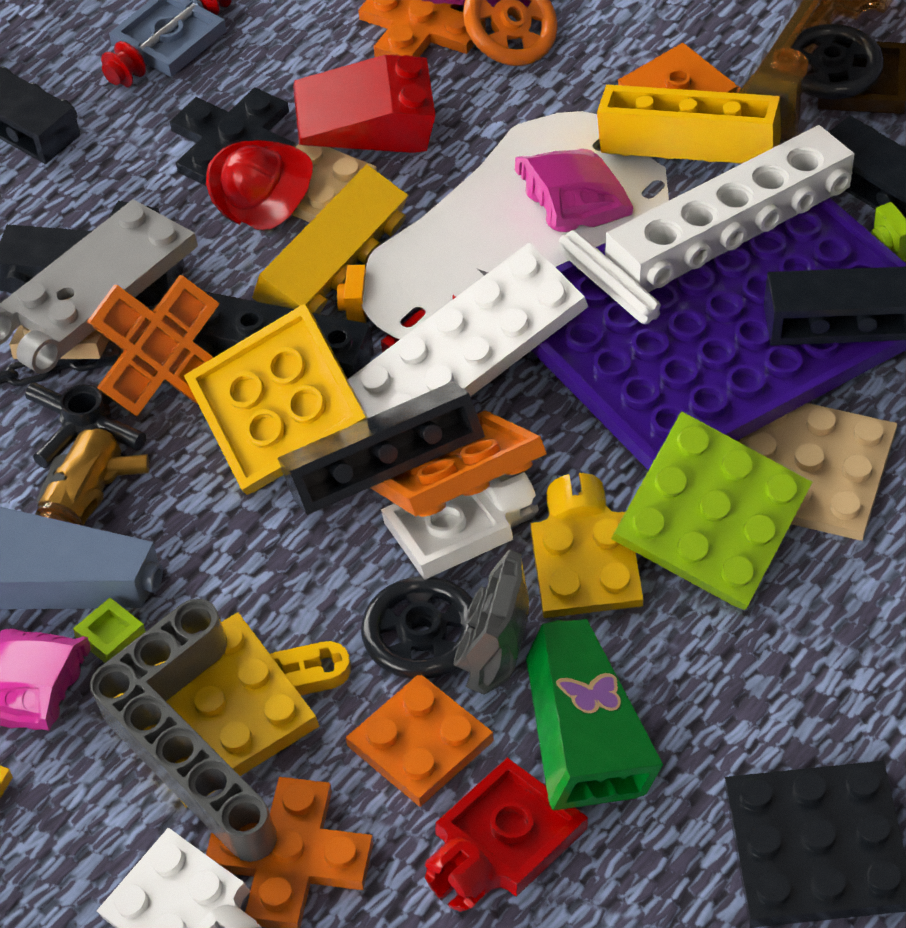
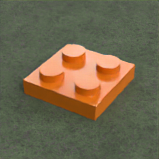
[346,675,494,807]

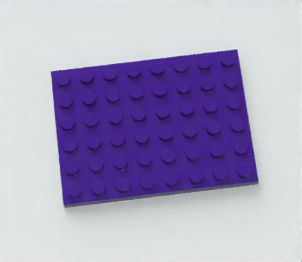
[531,198,906,471]

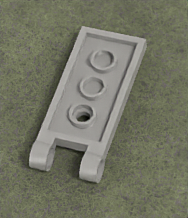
[0,199,198,374]

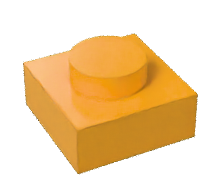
[337,265,367,323]

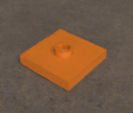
[618,43,738,93]

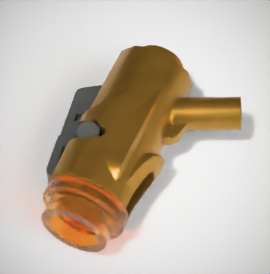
[35,429,149,526]

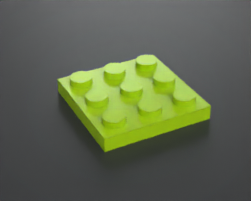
[611,411,813,610]

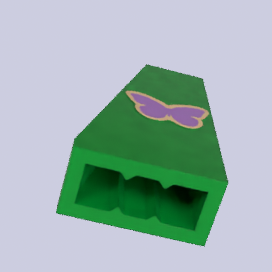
[526,619,663,810]

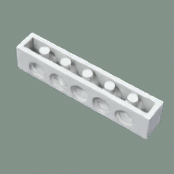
[605,125,855,292]

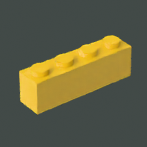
[597,84,781,163]
[252,164,408,314]

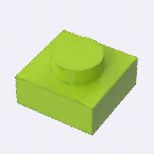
[871,202,906,262]
[73,598,146,663]

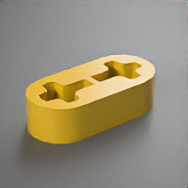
[270,641,351,695]

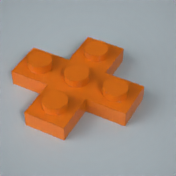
[358,0,486,57]
[87,275,220,417]
[206,777,374,928]

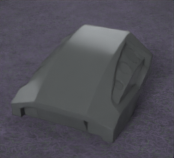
[454,549,529,695]

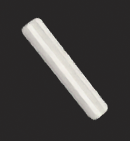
[559,230,661,324]

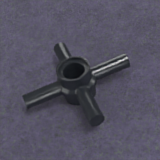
[25,382,146,469]

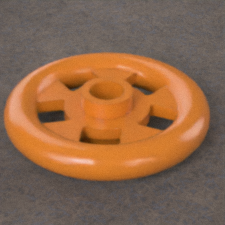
[463,0,558,66]

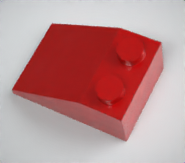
[293,55,436,153]

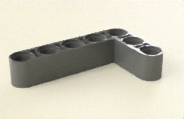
[90,599,277,862]

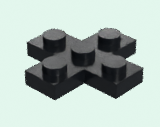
[170,87,296,186]

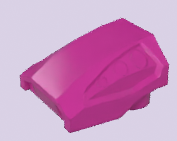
[514,148,633,232]
[0,629,91,731]

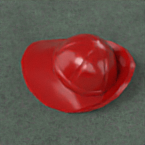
[206,140,313,230]

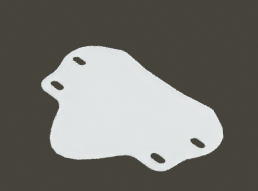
[362,111,669,340]

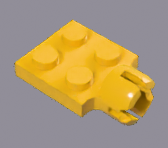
[530,473,643,618]

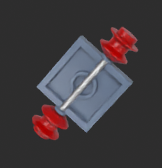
[101,0,232,88]

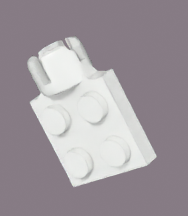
[381,472,539,580]
[97,828,262,928]

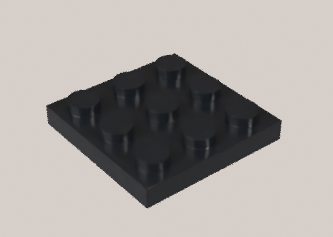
[724,760,906,928]

